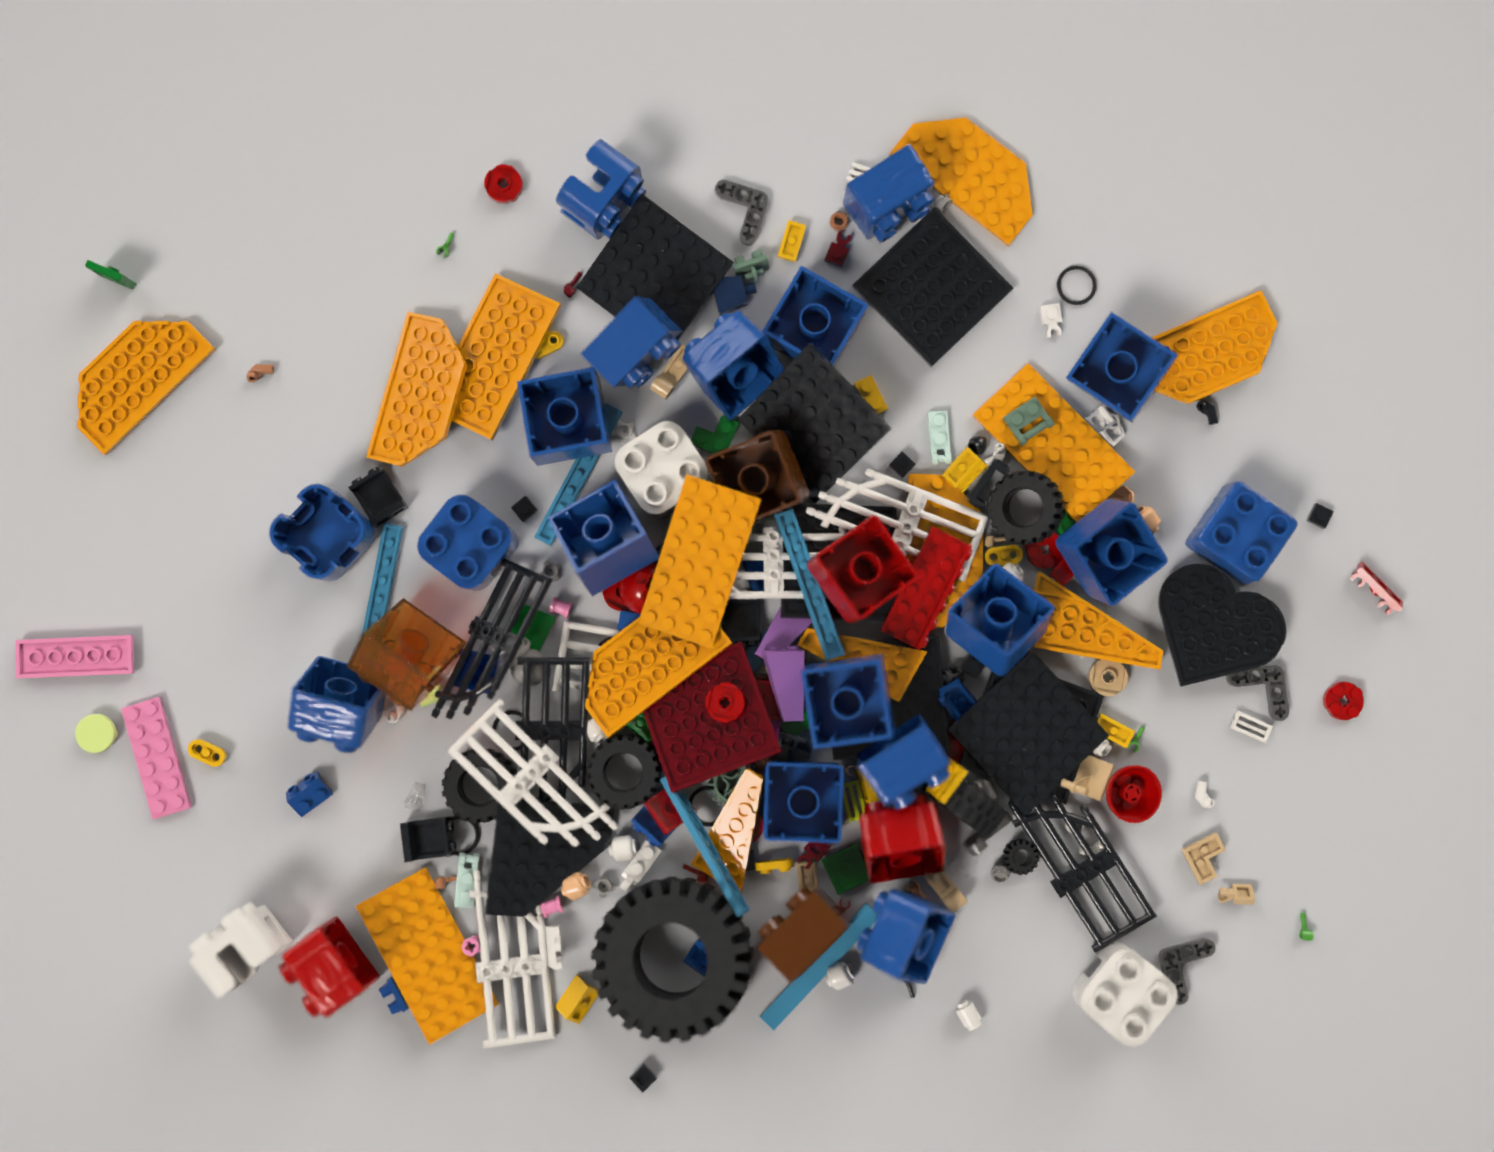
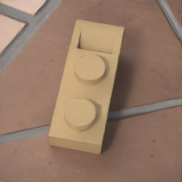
[650,344,688,400]
[923,871,968,913]

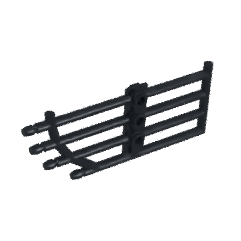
[431,559,553,720]
[515,657,590,801]
[1007,794,1157,953]

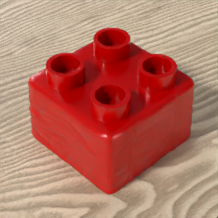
[807,515,918,623]
[859,795,945,884]
[279,916,380,1018]

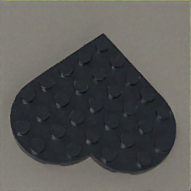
[1158,564,1286,687]

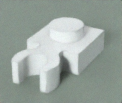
[1039,303,1062,338]

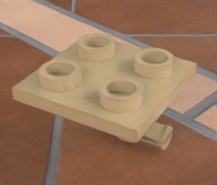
[1061,755,1115,801]

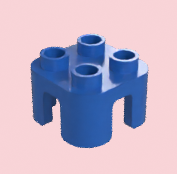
[556,139,646,240]
[269,484,375,581]
[417,495,518,591]

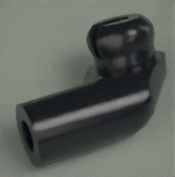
[1196,400,1218,425]

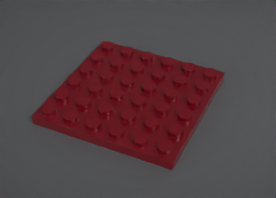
[643,642,782,793]

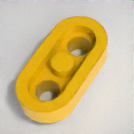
[535,331,564,359]
[984,545,1023,566]
[188,739,227,767]
[755,858,794,874]

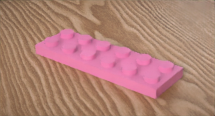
[15,635,134,679]
[121,697,192,819]

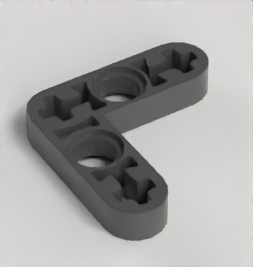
[715,180,768,246]
[1226,665,1289,721]
[963,811,1013,856]
[1158,938,1216,1005]

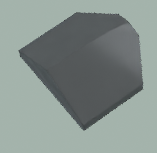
[772,731,812,761]

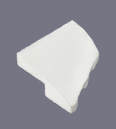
[1084,404,1125,447]
[545,924,563,970]

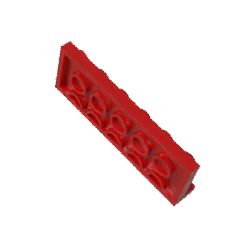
[880,526,973,650]

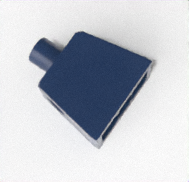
[713,276,757,316]

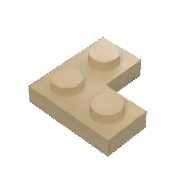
[1181,832,1226,885]

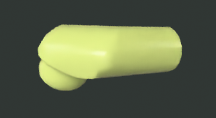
[418,682,442,708]

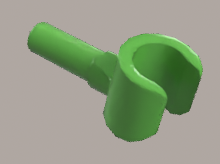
[436,232,454,258]
[1127,726,1145,753]
[1299,913,1314,941]

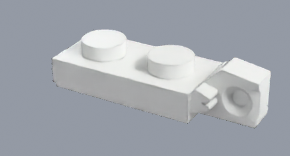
[620,840,662,891]

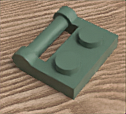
[1003,397,1055,446]

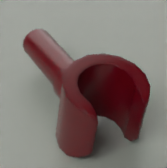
[564,272,582,298]

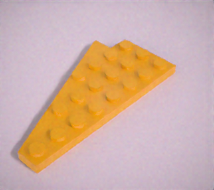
[1030,572,1163,670]

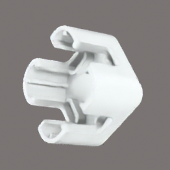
[615,421,709,518]
[188,901,293,999]
[1073,942,1177,1046]

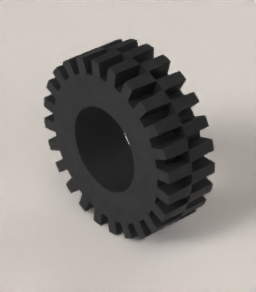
[591,876,754,1043]

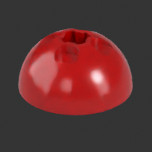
[619,561,658,614]
[1105,765,1162,823]

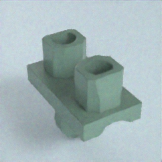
[734,249,770,282]

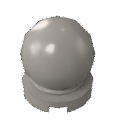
[498,637,544,687]

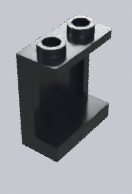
[967,456,1010,508]
[348,467,409,528]
[722,599,762,646]
[400,816,457,863]

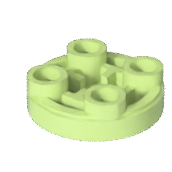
[75,714,118,753]

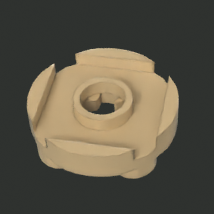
[1088,659,1128,696]

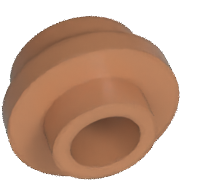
[830,212,849,231]

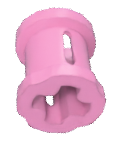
[549,596,573,619]
[540,895,564,918]
[462,935,480,956]

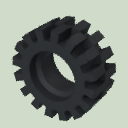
[1002,839,1040,875]

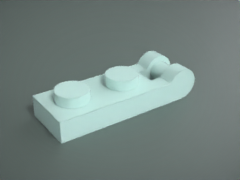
[927,411,951,465]
[454,852,479,908]

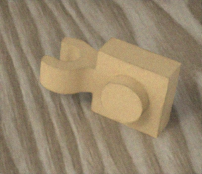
[1217,884,1255,905]

